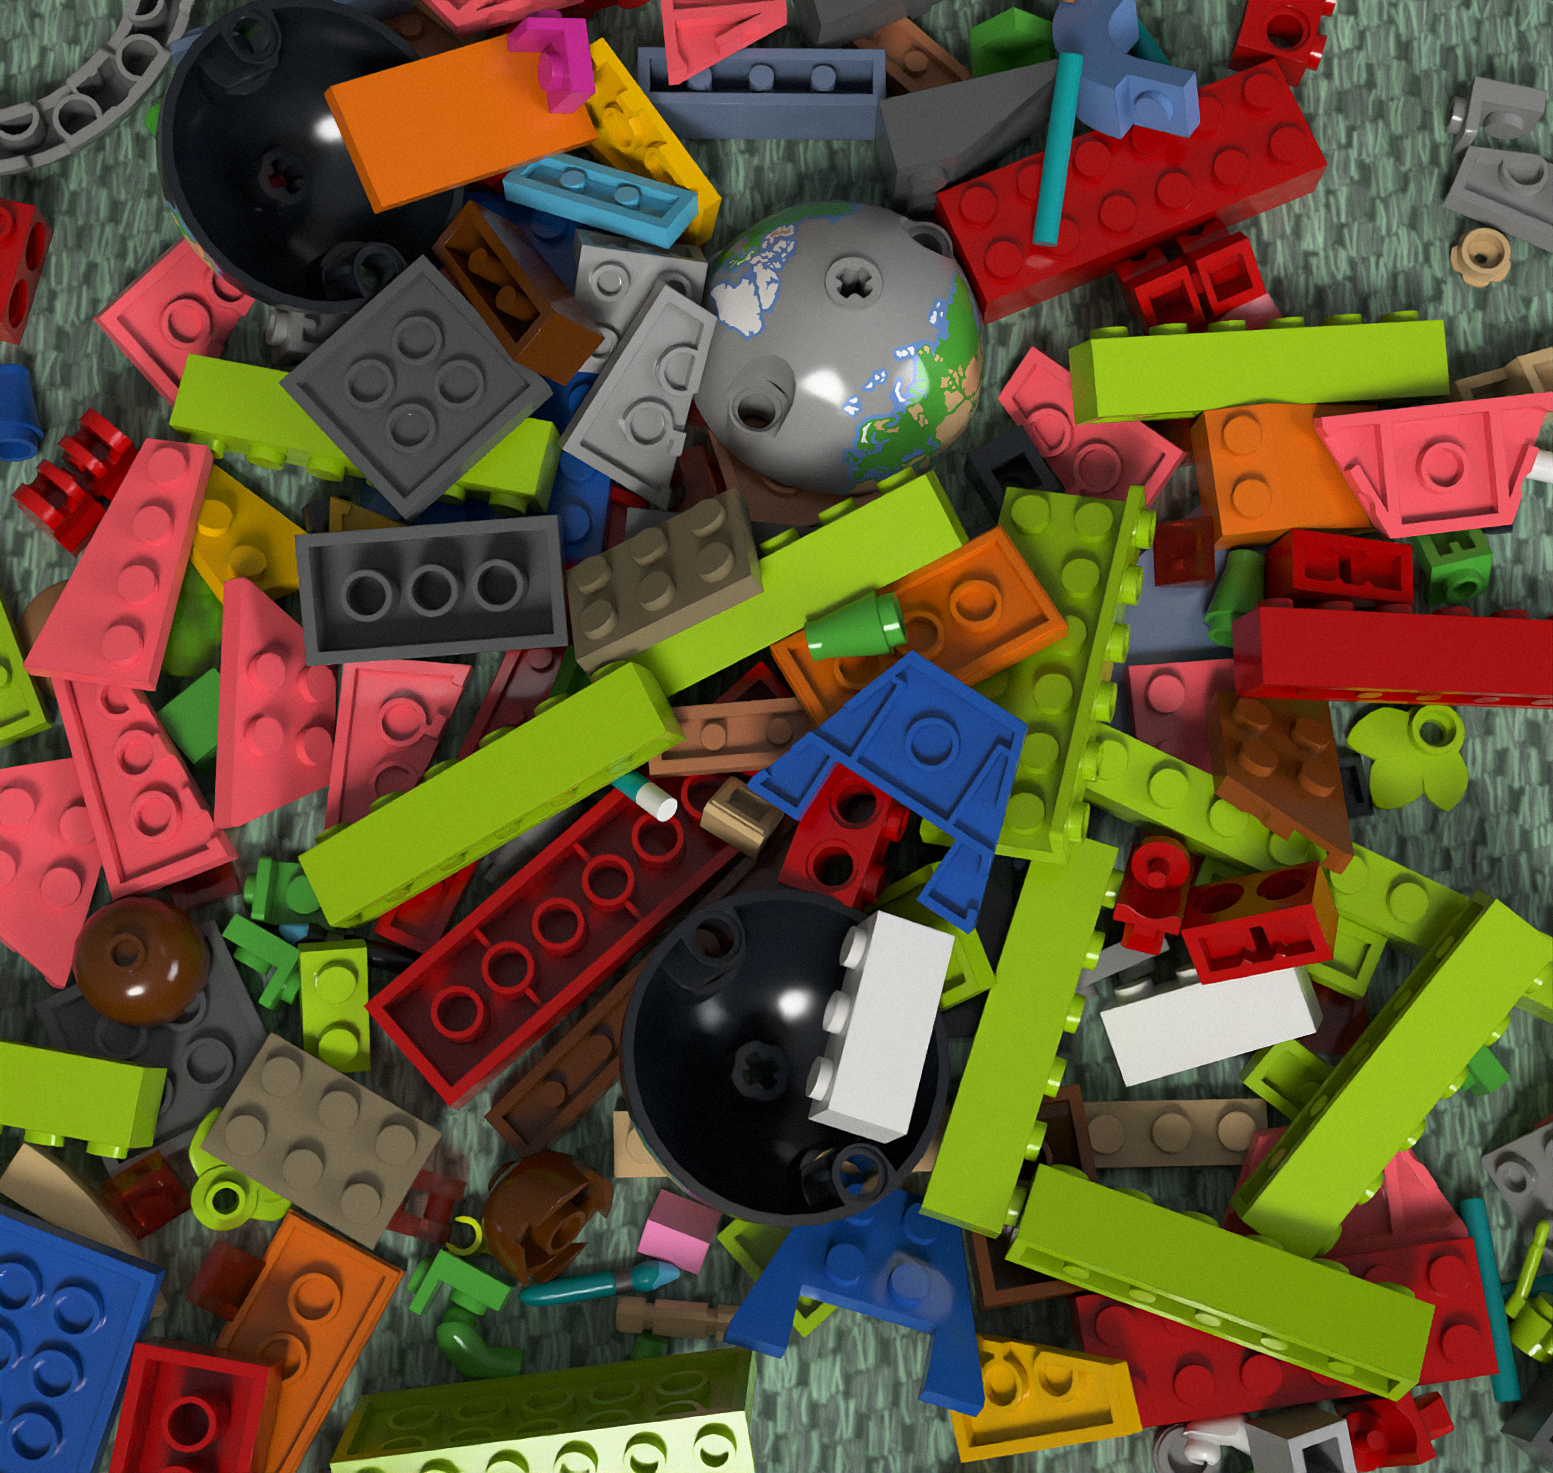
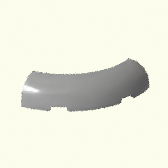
[0,0,196,178]

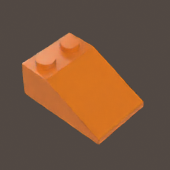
[1190,403,1378,551]

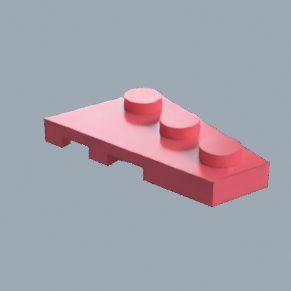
[998,346,1188,510]
[324,659,474,831]

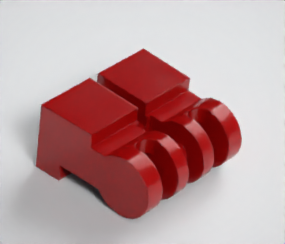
[1112,219,1267,336]
[10,407,139,558]

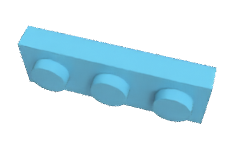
[503,153,698,249]

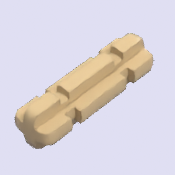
[615,1296,740,1341]

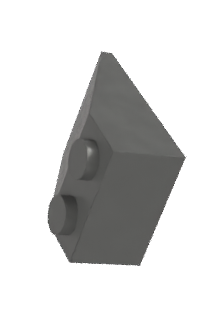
[873,59,1058,219]

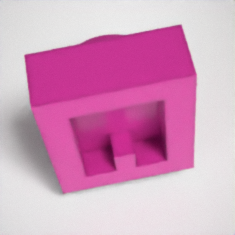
[506,10,596,113]

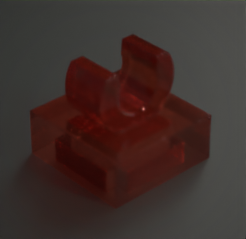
[668,445,726,513]

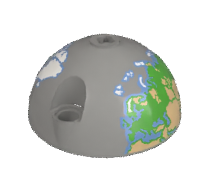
[693,199,986,495]

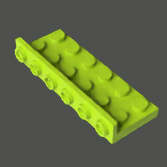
[919,484,1156,866]
[330,1346,757,1473]

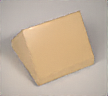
[700,776,785,860]

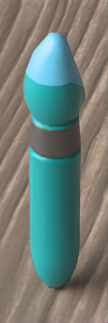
[518,1260,680,1307]

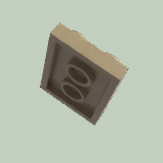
[565,487,764,676]
[199,1032,443,1250]

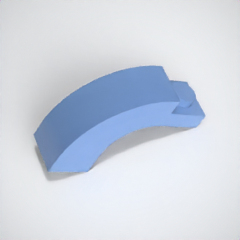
[1052,0,1200,139]

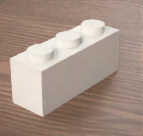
[805,910,955,1144]
[1100,963,1324,1087]

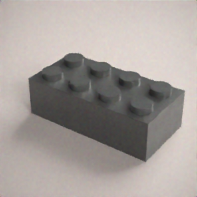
[294,515,573,666]

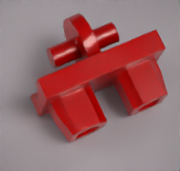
[1113,835,1196,955]
[1334,1391,1454,1473]

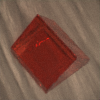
[1153,516,1216,588]
[185,1237,267,1322]

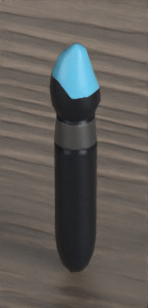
[278,922,422,974]

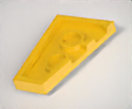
[584,37,722,246]
[189,463,308,605]
[949,1331,1143,1463]

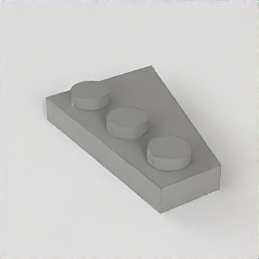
[1442,146,1553,253]
[557,280,718,511]

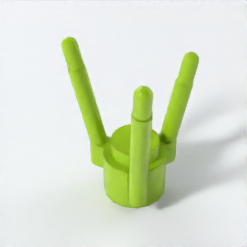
[1504,1219,1553,1364]

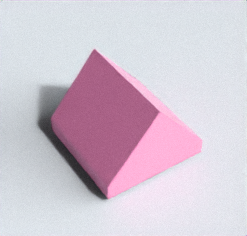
[637,1189,722,1275]

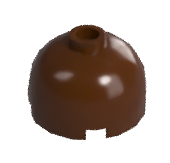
[72,896,211,1028]
[481,1150,614,1286]

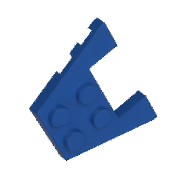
[746,650,1029,935]
[722,1171,985,1417]

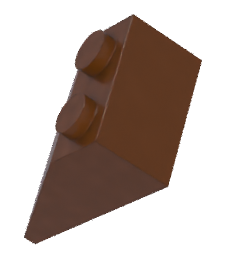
[948,1084,1099,1312]

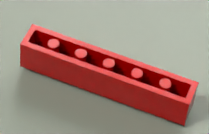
[1232,598,1553,710]

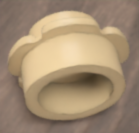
[1450,228,1511,288]

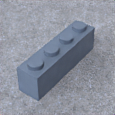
[637,47,886,140]

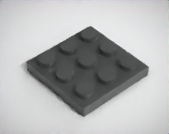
[279,254,553,524]
[34,918,270,1183]

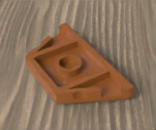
[1205,690,1354,874]

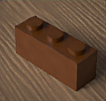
[431,200,605,386]

